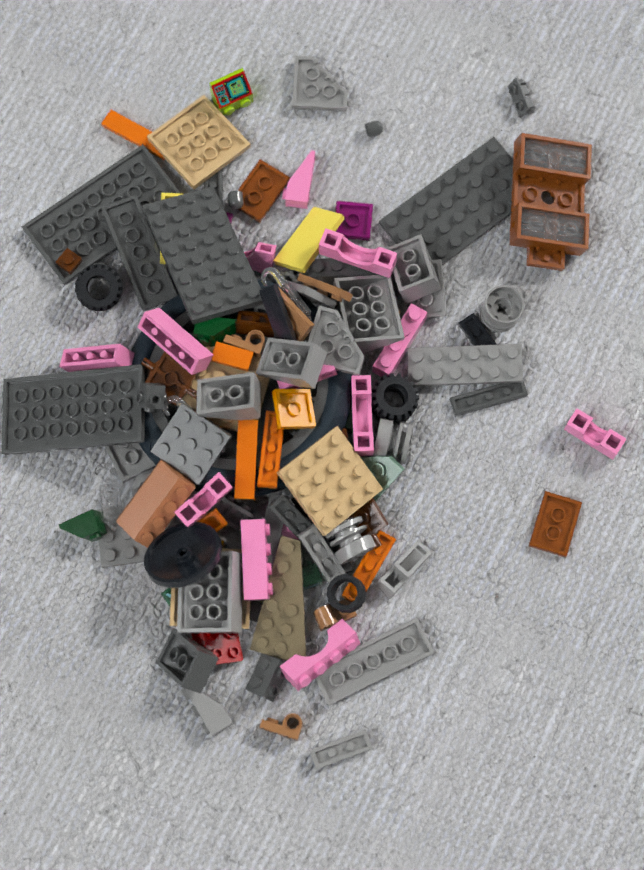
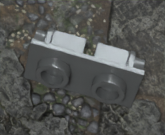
[508,77,536,118]

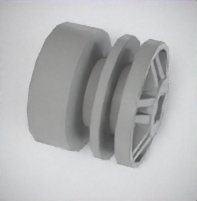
[480,285,525,333]
[373,418,414,464]
[325,516,377,565]

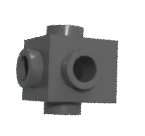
[137,382,167,412]

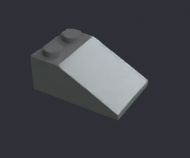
[387,234,441,303]
[256,338,327,389]
[196,372,261,420]

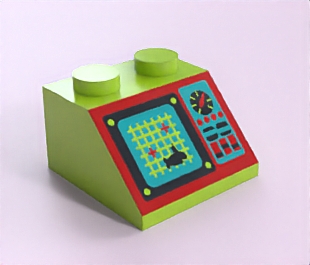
[209,68,254,115]

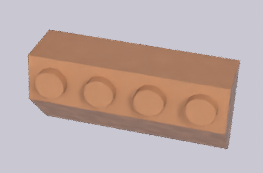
[116,460,195,548]

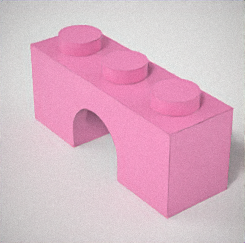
[564,409,626,460]
[174,473,233,528]

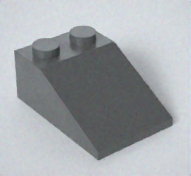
[156,628,218,694]

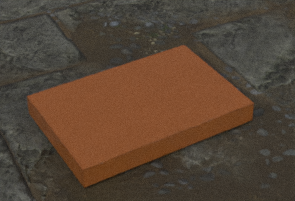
[237,159,291,223]
[529,491,582,558]

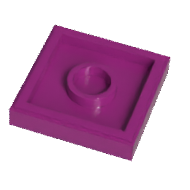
[335,201,373,241]

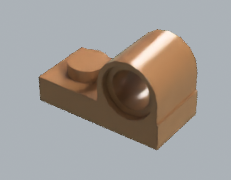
[223,330,265,358]
[313,599,357,632]
[260,713,302,741]

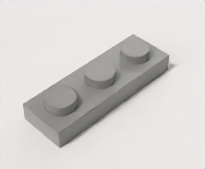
[297,524,346,583]
[309,729,373,770]

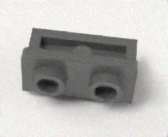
[207,494,254,531]
[246,653,285,702]

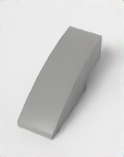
[376,540,432,599]

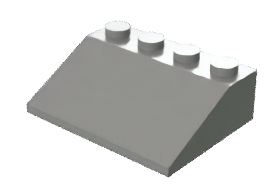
[333,275,405,353]
[177,551,243,633]

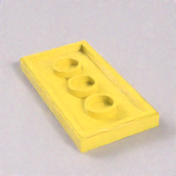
[273,207,344,273]

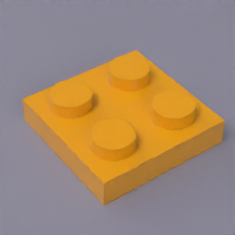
[272,389,316,429]

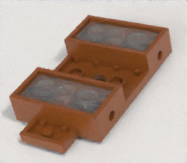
[510,133,592,271]

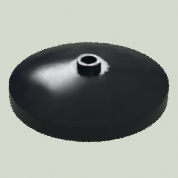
[144,522,222,588]

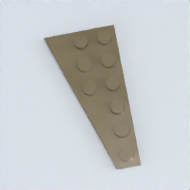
[250,535,306,660]

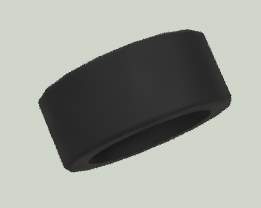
[327,574,366,613]

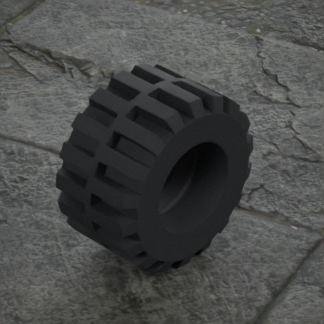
[75,264,123,311]
[371,373,419,425]

